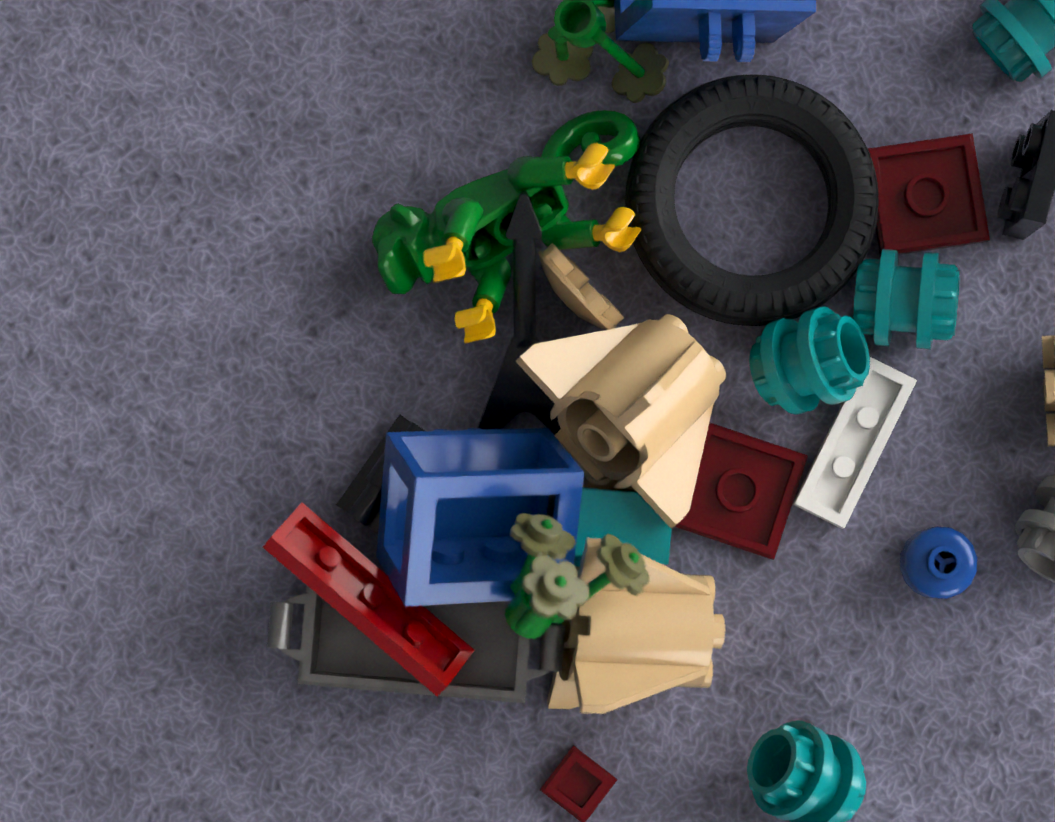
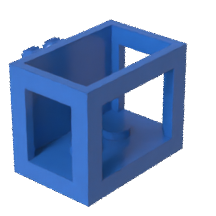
[614,0,816,62]
[376,428,584,606]

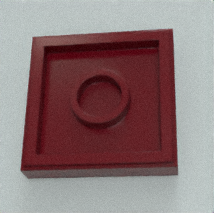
[868,133,990,258]
[674,422,808,560]

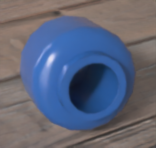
[900,527,977,599]

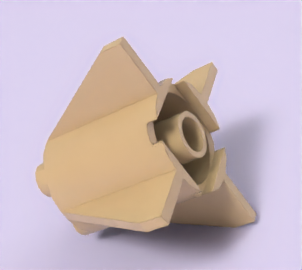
[516,314,726,528]
[547,538,725,714]

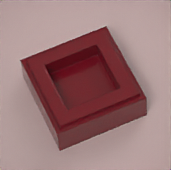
[540,745,618,822]

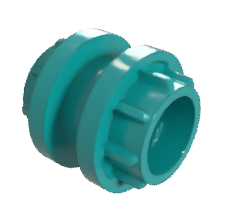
[972,0,1055,82]
[853,249,960,350]
[749,307,870,415]
[747,720,866,822]

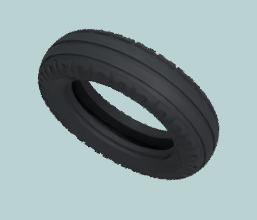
[625,74,879,326]

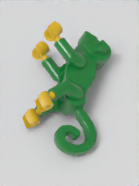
[372,110,641,344]

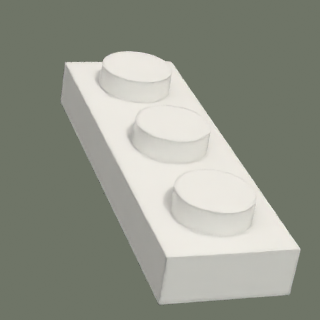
[793,357,917,529]

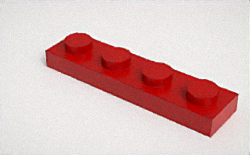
[263,502,475,696]

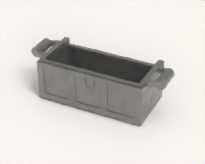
[267,585,565,703]

